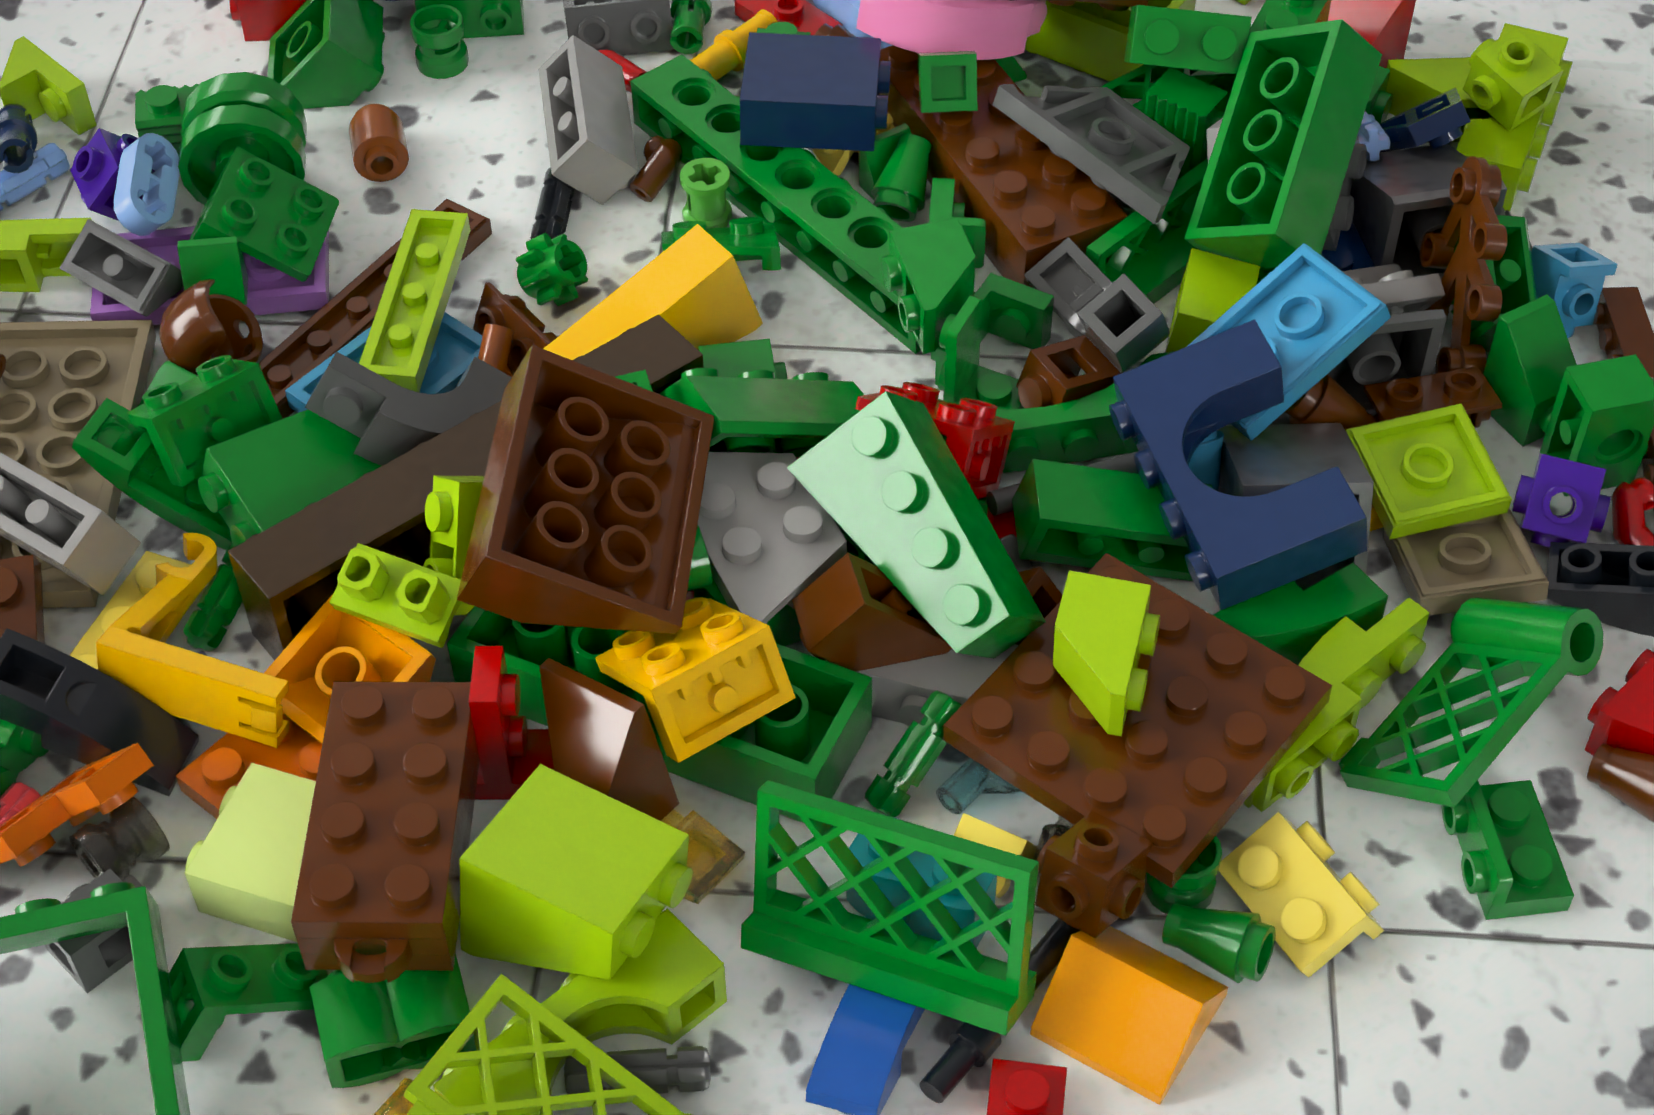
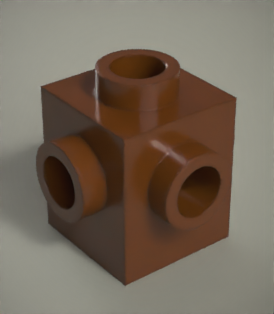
[1035,811,1153,938]

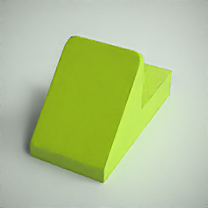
[0,36,97,135]

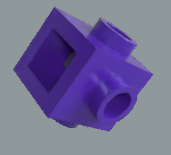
[70,128,155,221]
[1512,453,1611,547]

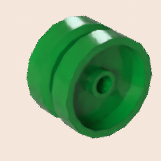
[178,72,307,205]

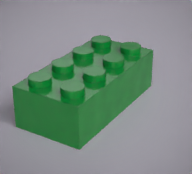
[1184,19,1382,269]

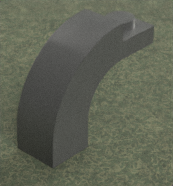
[1024,237,1170,373]
[305,352,512,466]

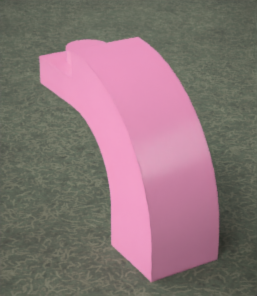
[856,0,1047,60]

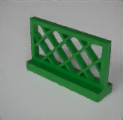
[741,780,1039,1036]

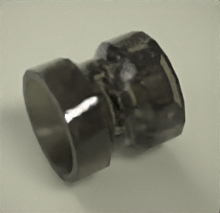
[69,796,170,880]

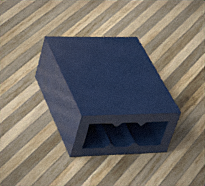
[740,32,891,151]

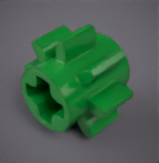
[516,233,588,306]

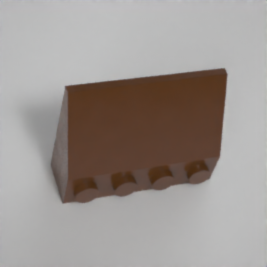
[457,345,714,634]

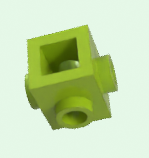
[1463,27,1564,132]

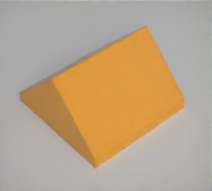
[264,593,436,744]
[1030,926,1229,1105]

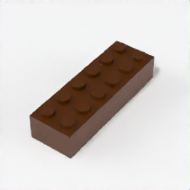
[880,45,1128,287]

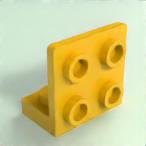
[595,597,796,763]

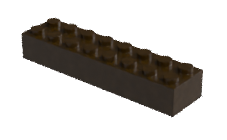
[228,314,704,661]

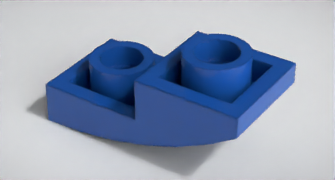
[805,984,925,1115]

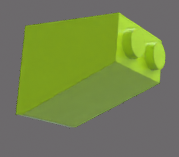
[459,764,693,980]

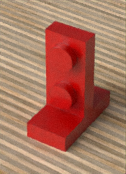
[468,646,554,800]

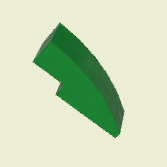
[1213,563,1388,665]

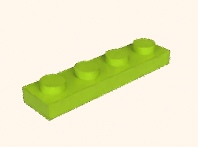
[359,209,471,392]

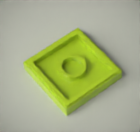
[1345,403,1512,540]

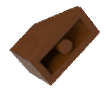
[792,552,952,672]

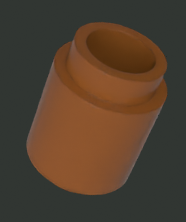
[349,104,409,182]

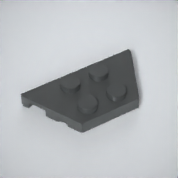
[993,84,1190,224]

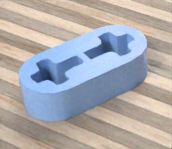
[114,133,180,236]

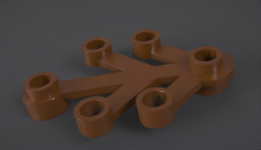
[1420,156,1507,373]

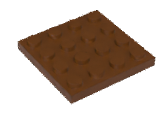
[943,553,1332,888]

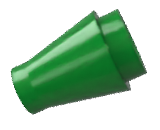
[871,134,932,222]
[1162,903,1276,983]

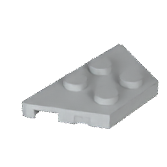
[698,452,847,624]

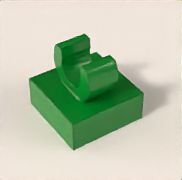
[918,51,978,113]

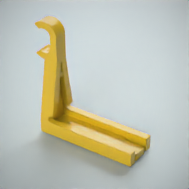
[96,533,289,748]

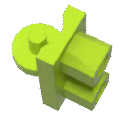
[329,543,462,648]

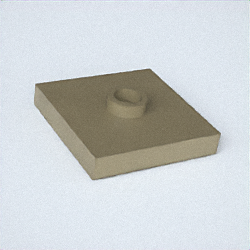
[1383,508,1549,616]

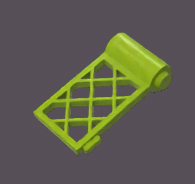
[403,973,693,1115]

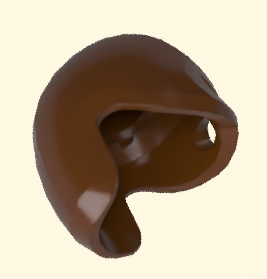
[160,279,263,375]

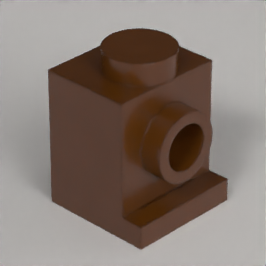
[1016,335,1121,408]

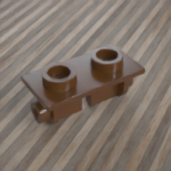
[473,282,557,373]
[1363,367,1502,429]

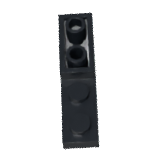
[1547,542,1654,637]
[0,628,199,796]

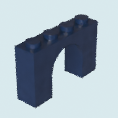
[1109,319,1367,610]

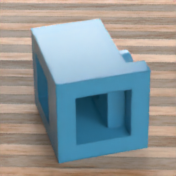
[1531,243,1617,338]

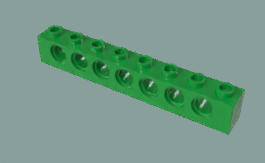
[631,54,921,354]

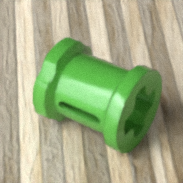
[680,158,732,229]

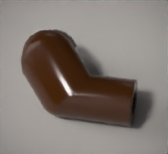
[629,136,682,202]

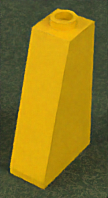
[543,224,763,360]

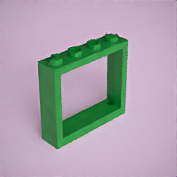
[0,882,190,1115]

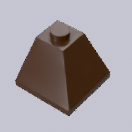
[539,658,679,821]

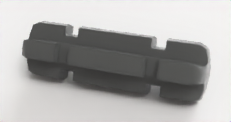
[564,1046,711,1095]

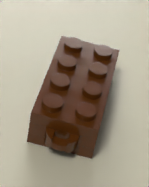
[291,681,480,983]

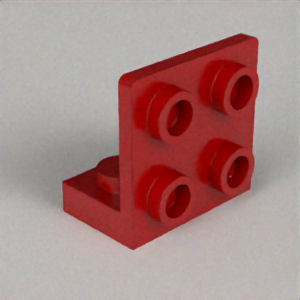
[855,382,1015,499]

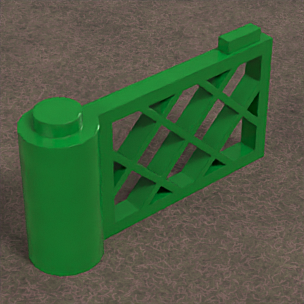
[1338,597,1603,807]

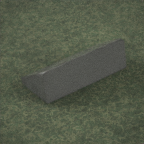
[59,219,184,317]

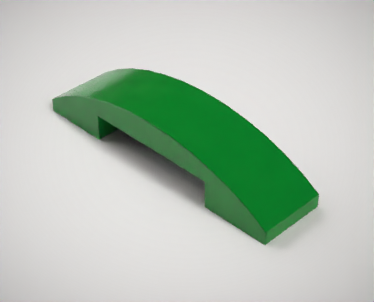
[72,398,232,550]

